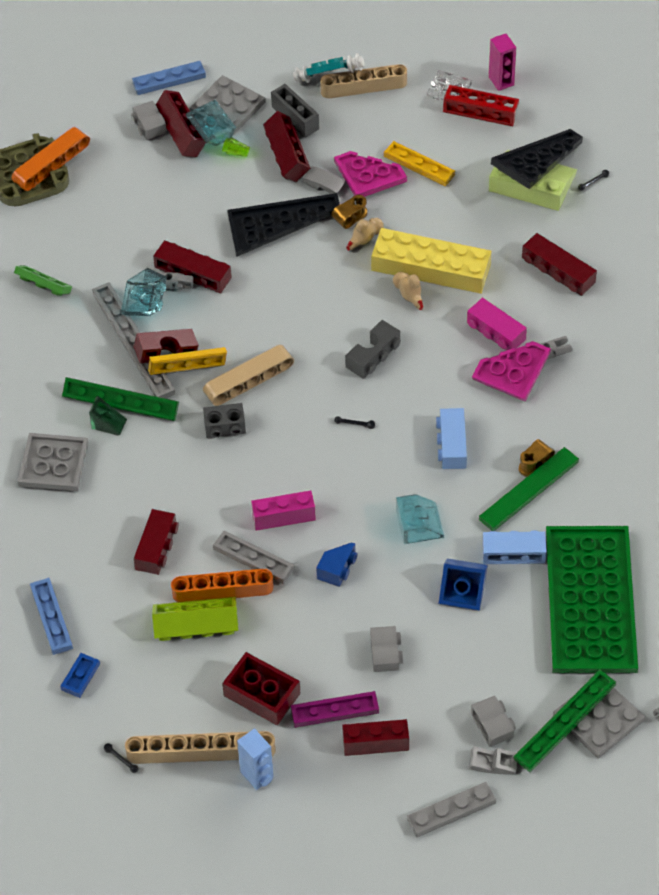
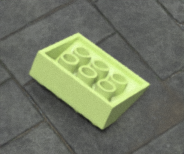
[489,150,577,211]

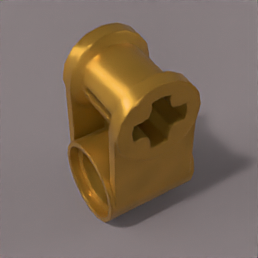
[332,195,368,229]
[518,439,555,477]

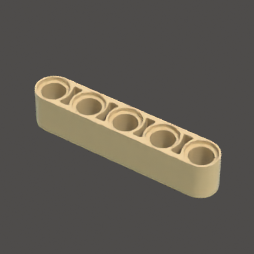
[320,64,407,98]
[203,345,294,406]

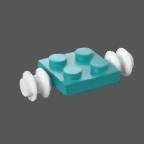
[293,53,364,85]

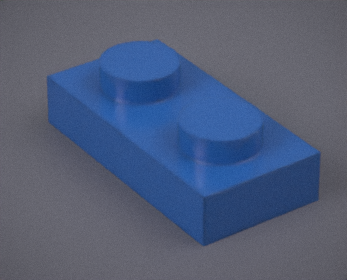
[60,653,100,698]

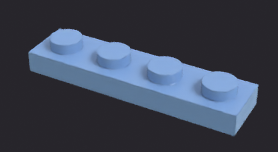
[132,61,206,95]
[30,577,73,655]

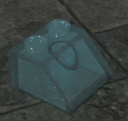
[186,100,236,146]
[121,268,167,316]
[396,494,444,544]

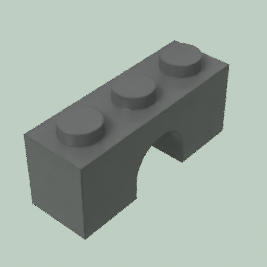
[345,320,401,379]

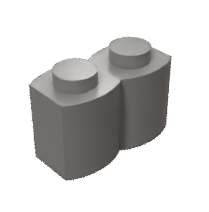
[131,101,167,140]
[370,626,403,672]
[471,695,516,747]

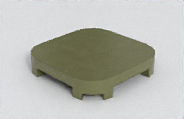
[0,133,69,207]

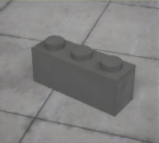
[271,84,319,138]

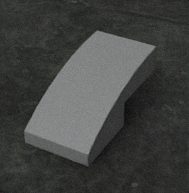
[302,166,345,194]
[469,746,517,774]

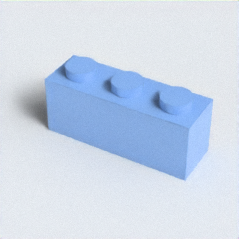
[436,408,467,469]
[483,530,546,564]
[237,728,274,790]

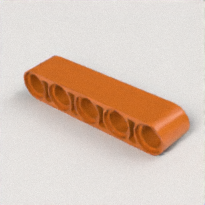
[11,127,90,191]
[171,569,274,602]

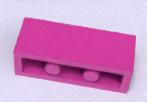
[489,33,517,91]
[467,297,527,350]
[251,490,316,531]

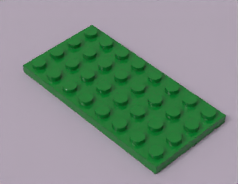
[546,526,638,673]

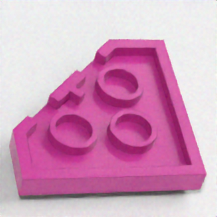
[334,151,407,197]
[472,341,551,402]

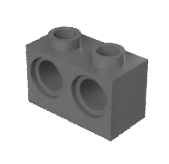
[203,403,246,438]

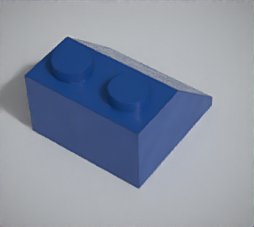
[438,558,488,611]

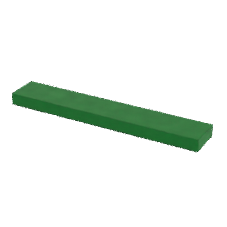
[62,377,179,421]
[479,447,579,531]
[513,669,616,773]

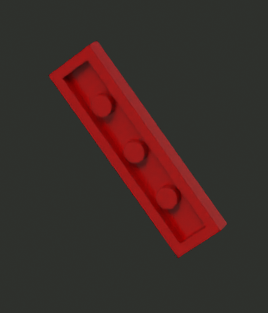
[443,85,519,126]

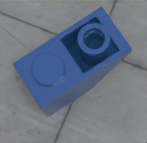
[316,542,358,587]

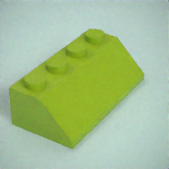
[152,597,239,641]

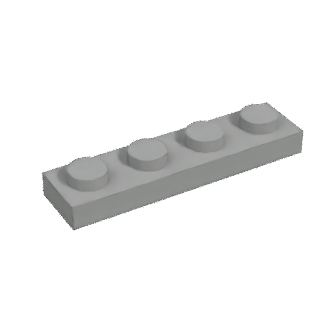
[213,531,294,584]
[407,782,496,837]

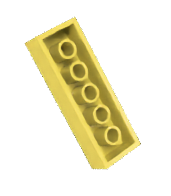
[371,228,492,294]

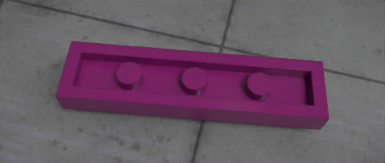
[291,691,379,728]

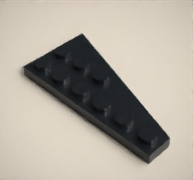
[491,129,583,189]
[227,193,340,257]

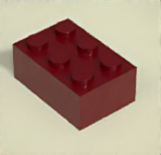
[222,652,301,726]

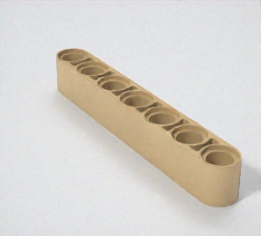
[125,731,276,764]

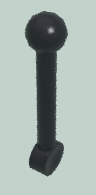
[578,170,609,191]
[334,416,375,429]
[104,743,139,773]

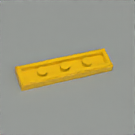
[384,141,455,186]
[148,347,227,375]

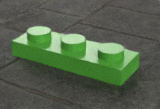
[14,265,72,296]

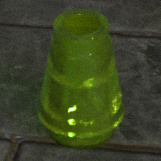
[222,137,250,157]

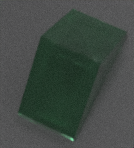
[89,396,127,436]

